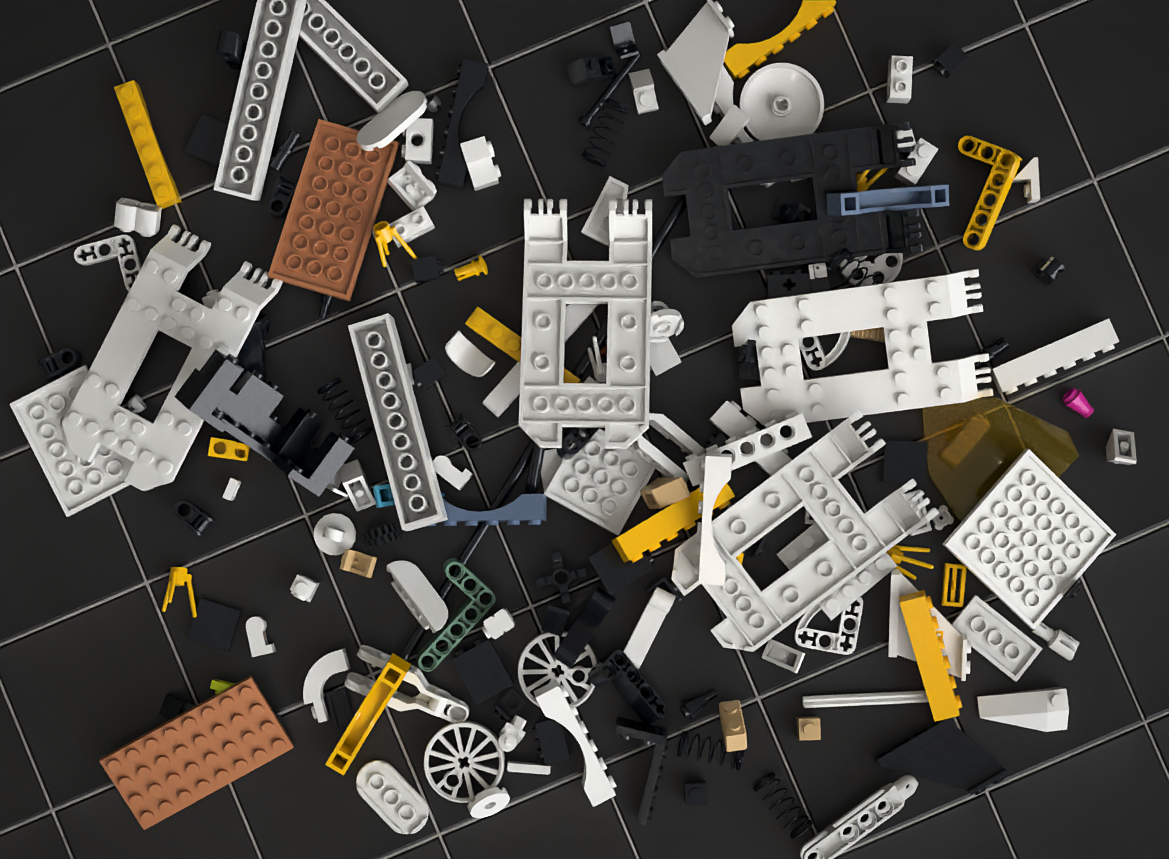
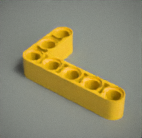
[958,136,1020,251]

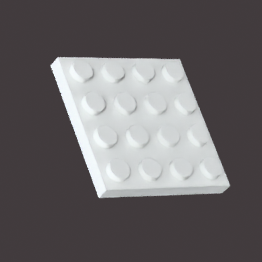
[544,428,655,536]
[777,522,897,620]

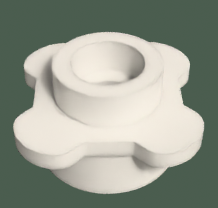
[931,505,954,530]

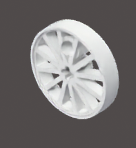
[518,631,598,708]
[424,721,505,803]

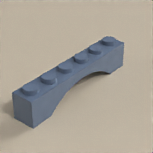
[827,185,949,216]
[428,494,547,526]

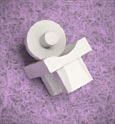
[498,715,527,752]

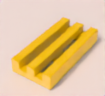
[941,563,967,607]

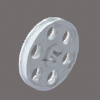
[839,253,903,286]

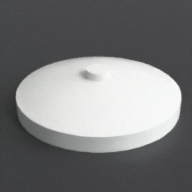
[739,63,824,141]

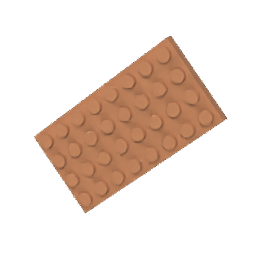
[268,119,400,301]
[99,675,294,830]

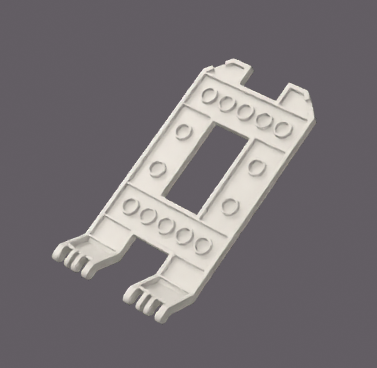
[519,199,652,449]
[62,224,283,491]
[732,269,993,426]
[671,409,939,652]

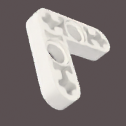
[74,235,142,291]

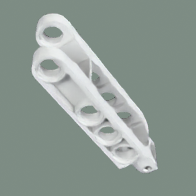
[800,775,918,859]

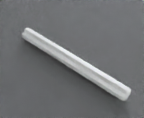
[802,690,929,708]

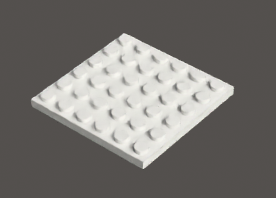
[943,449,1116,630]

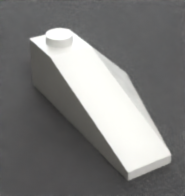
[976,687,1069,732]

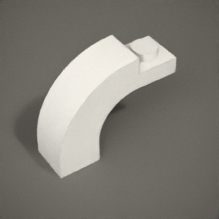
[303,648,350,723]

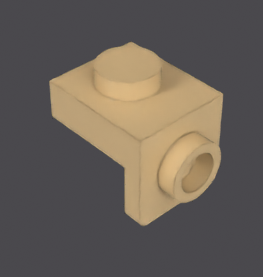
[340,549,377,578]

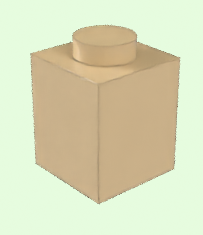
[796,716,821,741]

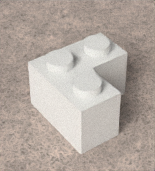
[460,136,501,191]

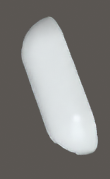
[387,560,448,633]

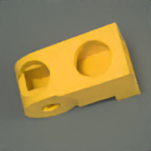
[208,437,250,461]

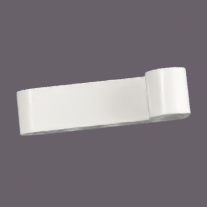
[623,587,676,669]

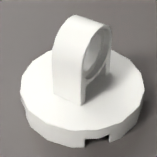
[650,301,684,343]
[314,513,357,555]

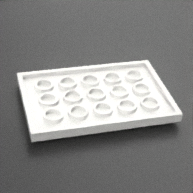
[10,365,134,517]

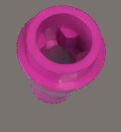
[1062,388,1094,418]

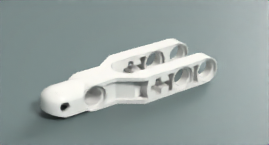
[631,413,706,483]
[344,645,470,723]

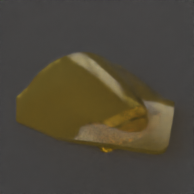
[923,397,1079,522]

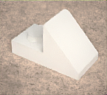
[628,69,659,115]
[1012,157,1040,203]
[761,639,805,673]

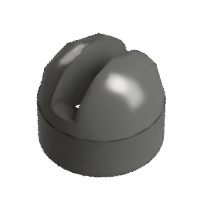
[426,94,441,112]

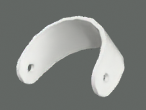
[445,330,496,377]

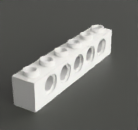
[683,411,812,486]

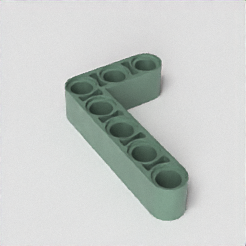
[416,558,496,672]

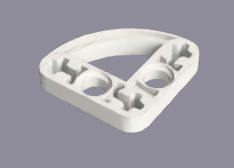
[798,331,851,370]
[794,597,863,655]

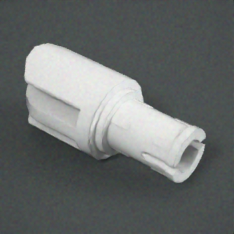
[1032,622,1079,661]

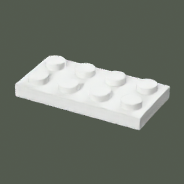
[952,595,1042,682]

